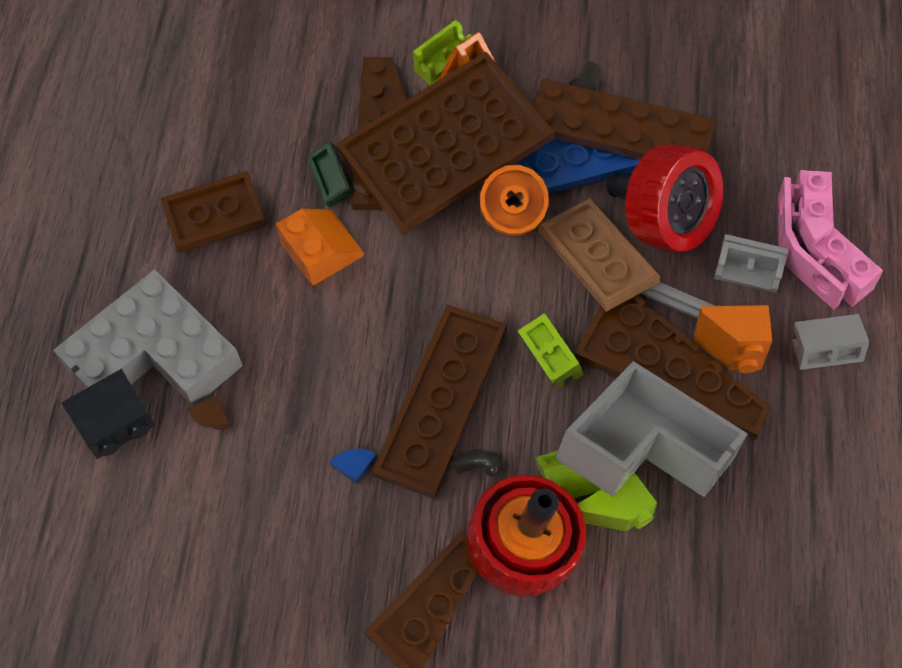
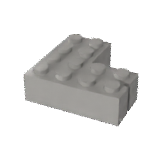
[53,269,243,406]
[555,361,748,497]

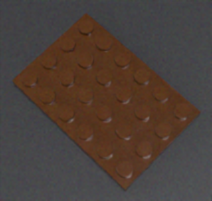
[336,51,555,235]

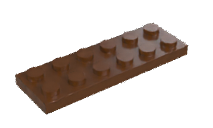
[533,79,717,160]
[372,304,507,499]

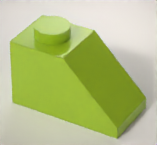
[578,472,657,532]

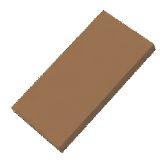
[538,198,660,311]

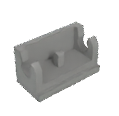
[714,234,788,293]
[792,314,870,370]

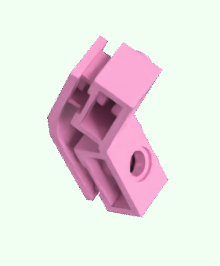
[778,170,883,310]

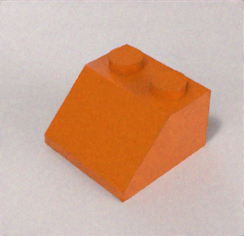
[275,208,365,287]
[693,305,772,373]

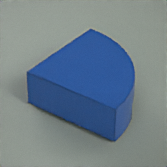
[330,449,377,484]

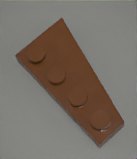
[364,531,478,668]

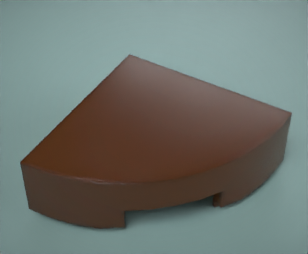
[187,395,231,430]

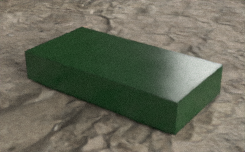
[306,141,355,208]

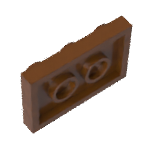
[160,171,266,253]

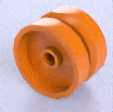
[480,165,549,237]

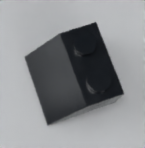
[61,368,155,459]

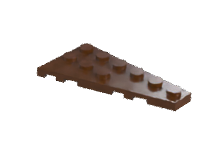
[351,57,443,211]
[575,295,771,440]

